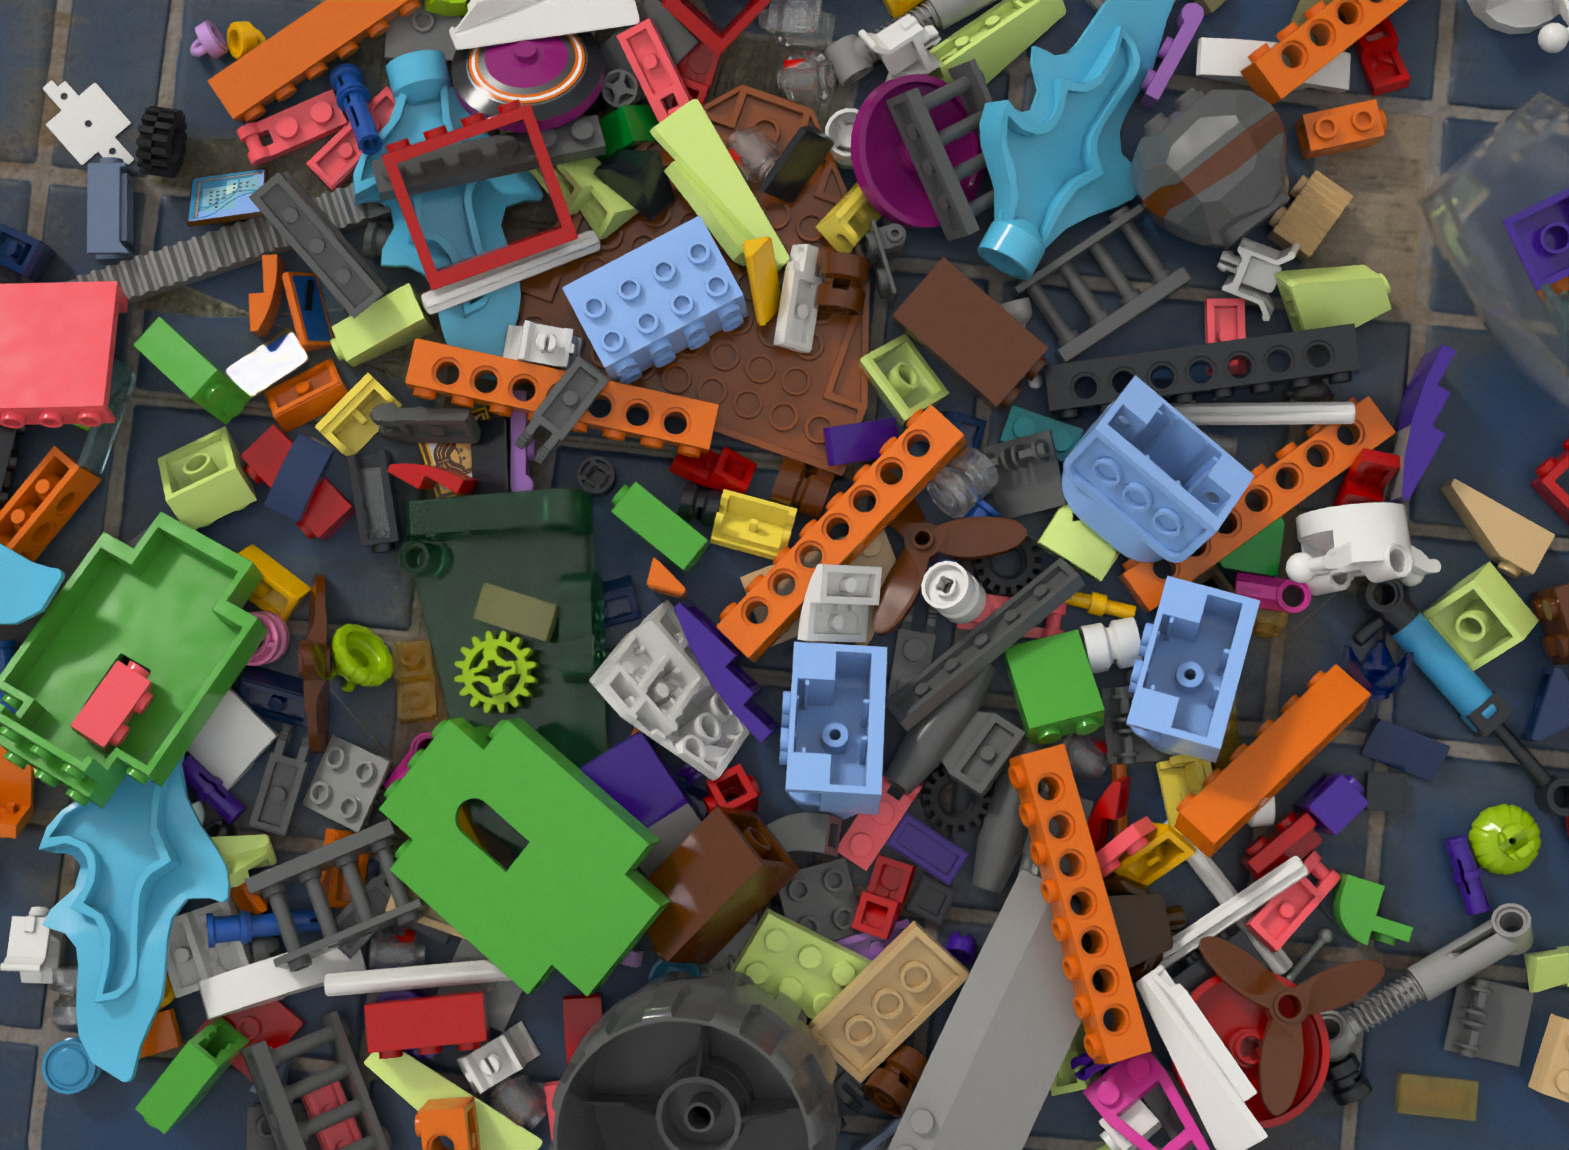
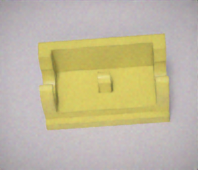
[816,182,882,253]
[315,373,404,457]
[710,489,797,560]
[1156,755,1213,837]

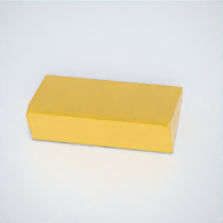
[742,236,781,326]
[238,545,311,623]

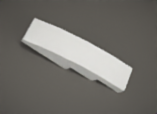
[1196,37,1351,93]
[198,948,366,1020]

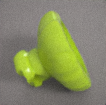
[329,624,394,692]
[1468,803,1542,876]

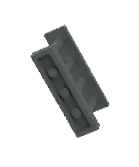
[886,59,994,241]
[249,170,389,318]
[1011,204,1192,364]
[245,819,430,972]
[241,1011,392,1150]

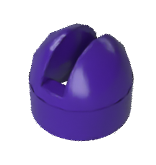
[945,931,977,963]

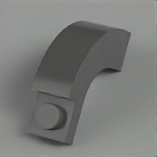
[747,812,842,925]

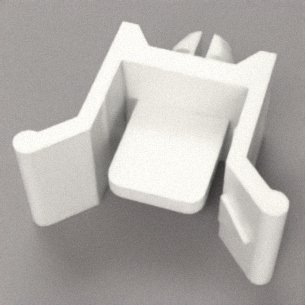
[858,14,941,82]
[1217,237,1300,321]
[503,320,583,371]
[0,907,64,984]
[456,1021,541,1094]

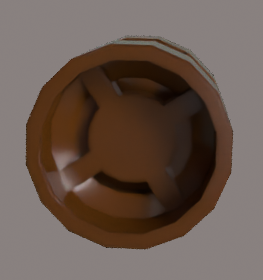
[814,252,871,316]
[769,456,836,520]
[863,1043,928,1118]

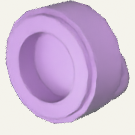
[190,20,228,60]

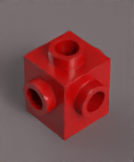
[703,764,761,814]

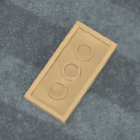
[807,920,970,1084]

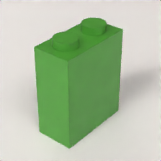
[134,317,252,425]
[611,481,710,575]
[1004,629,1105,745]
[135,1017,249,1134]

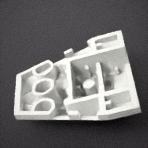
[589,600,750,781]

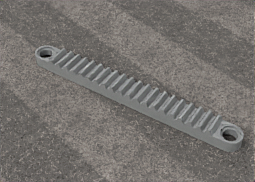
[66,183,391,305]

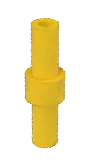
[1064,591,1136,618]

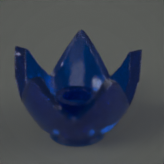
[1343,639,1414,701]

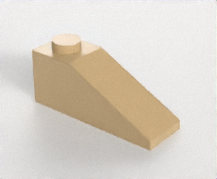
[1440,478,1555,579]

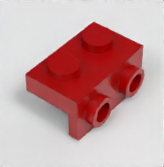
[1239,811,1322,881]

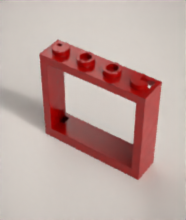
[381,99,578,291]

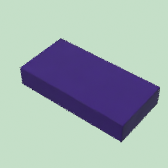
[823,417,898,466]
[885,812,970,886]

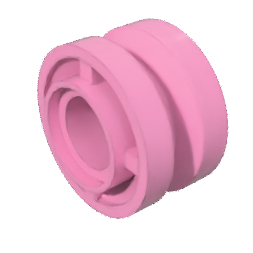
[246,611,290,666]

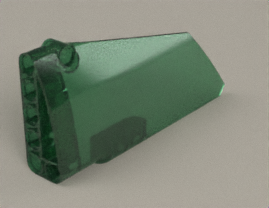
[398,488,609,854]

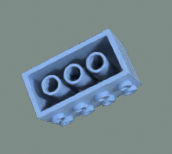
[562,215,748,384]

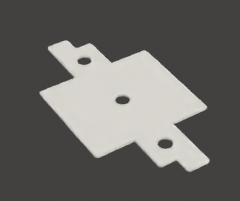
[43,80,134,165]

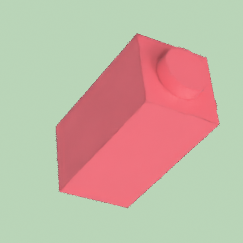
[70,660,154,753]

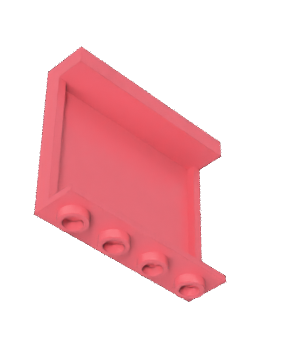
[0,281,128,429]

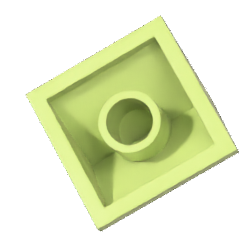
[859,334,950,428]

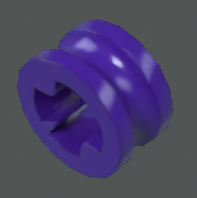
[676,763,703,788]

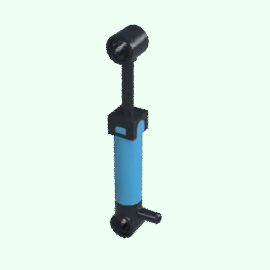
[1352,579,1569,816]

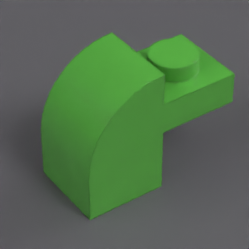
[1331,872,1413,946]

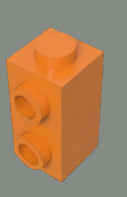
[1294,99,1387,160]

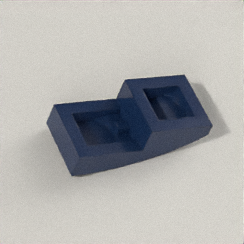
[264,432,336,522]

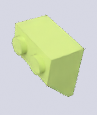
[157,426,257,530]
[1422,561,1539,671]

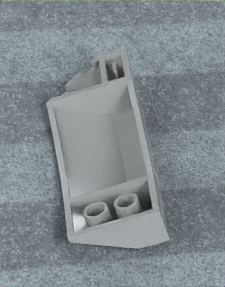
[887,868,1097,1150]

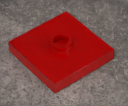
[195,1000,306,1082]

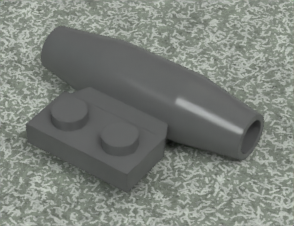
[884,664,1026,799]
[972,740,1094,894]

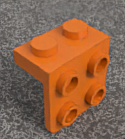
[0,746,34,839]

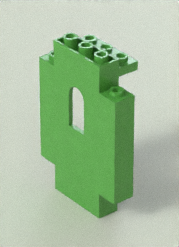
[0,512,269,809]
[379,717,671,997]

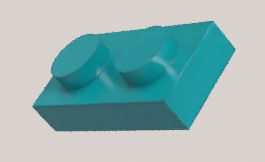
[999,405,1084,464]

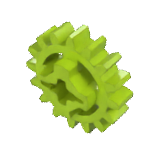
[454,631,539,714]

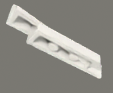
[449,0,640,50]
[1136,965,1268,1150]

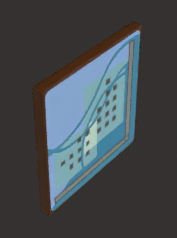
[187,168,268,227]

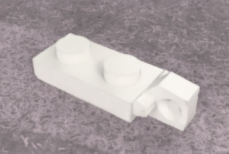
[773,244,822,353]

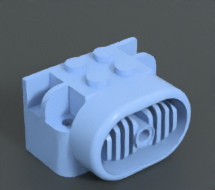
[1062,375,1255,563]
[1126,576,1260,763]
[779,642,888,820]

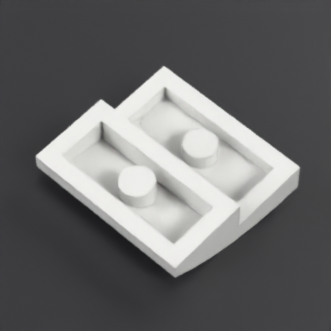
[797,564,882,642]
[187,687,279,790]
[167,897,255,998]

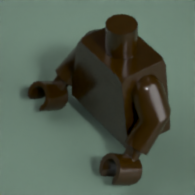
[1072,876,1186,991]

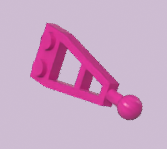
[1082,1052,1210,1150]

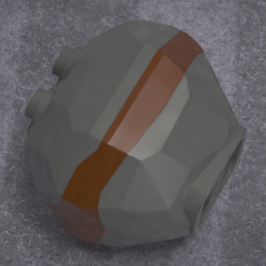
[1132,87,1290,250]

